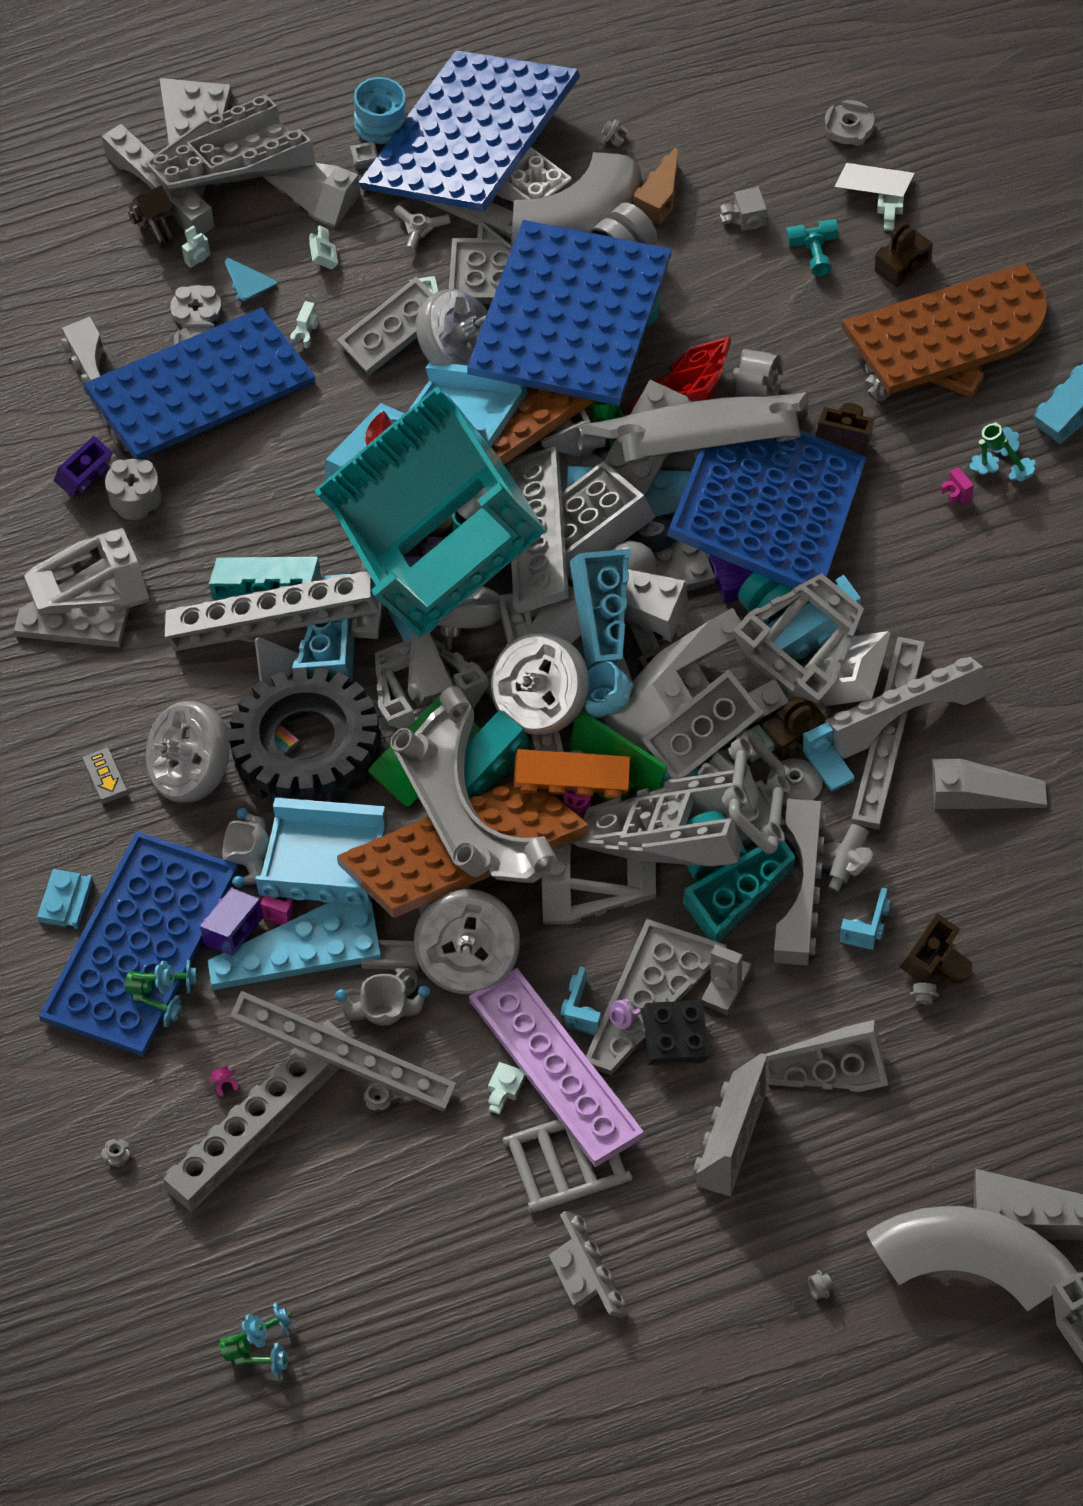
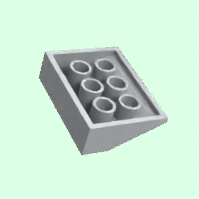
[562,461,655,581]
[693,1053,767,1196]

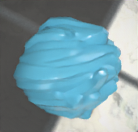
[584,661,634,719]

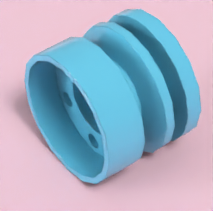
[354,77,406,144]

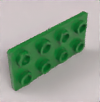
[368,694,481,808]
[568,710,667,801]

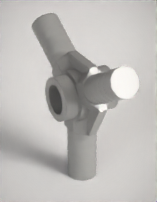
[394,205,450,253]

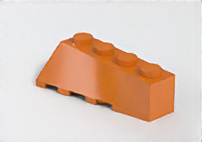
[514,749,630,798]

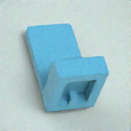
[803,722,854,791]
[840,888,891,950]
[561,966,601,1035]

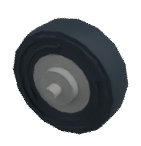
[629,517,675,553]

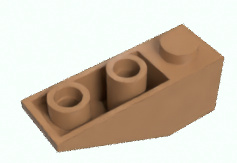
[633,148,678,225]

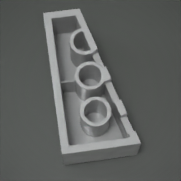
[624,570,688,642]
[974,1169,1083,1241]

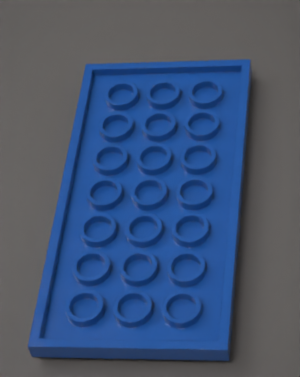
[84,307,315,459]
[39,831,239,1057]

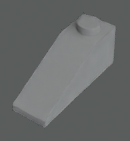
[408,631,453,708]

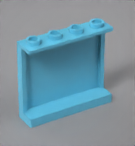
[390,362,528,447]
[255,798,387,905]

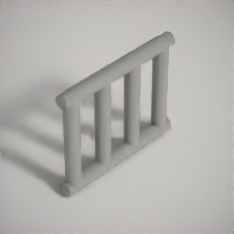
[503,1119,633,1213]

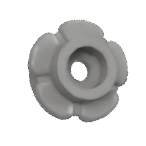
[910,983,939,1005]
[363,1083,392,1111]
[102,1139,131,1167]
[808,1270,833,1300]

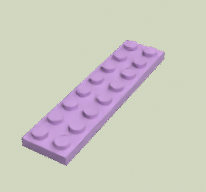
[469,968,645,1167]

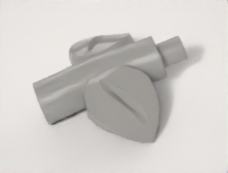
[817,824,873,892]

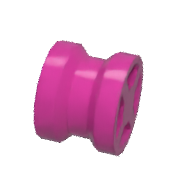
[563,791,591,819]

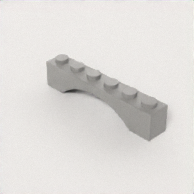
[101,124,215,234]
[61,317,128,452]
[825,657,989,759]
[774,799,826,965]

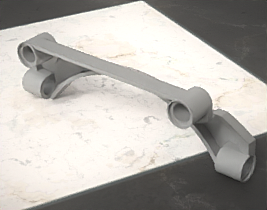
[576,392,809,464]
[390,686,558,883]

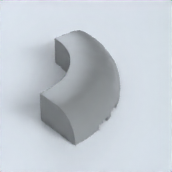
[511,152,641,250]
[867,1206,1078,1311]

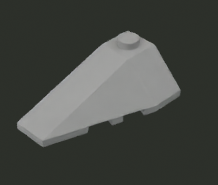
[263,163,361,228]
[932,759,1047,809]

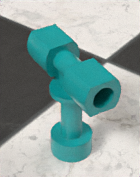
[786,219,839,276]

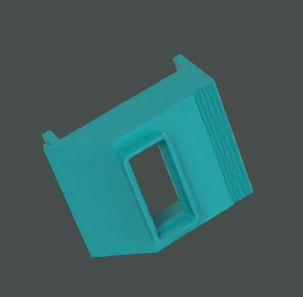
[314,386,547,637]

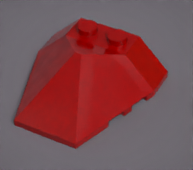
[626,337,732,415]

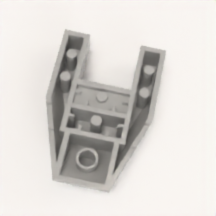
[602,608,789,756]
[574,768,759,866]

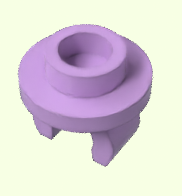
[608,999,641,1029]

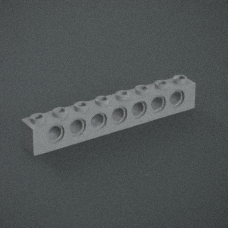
[165,571,379,652]
[163,1021,345,1213]

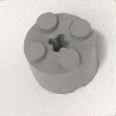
[732,349,783,397]
[105,459,162,520]

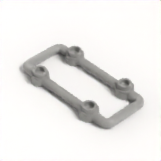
[722,730,790,854]

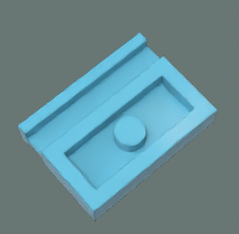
[37,869,93,929]

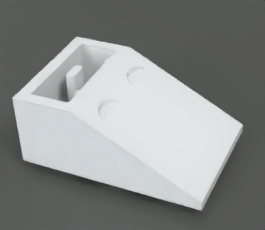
[497,147,571,202]
[819,631,891,706]

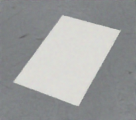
[835,163,914,197]

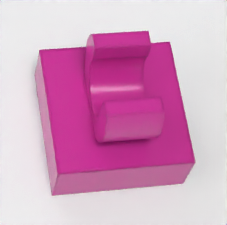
[941,467,974,505]
[261,896,294,925]

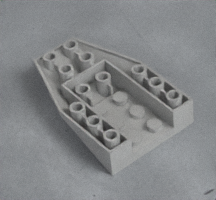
[146,95,316,189]

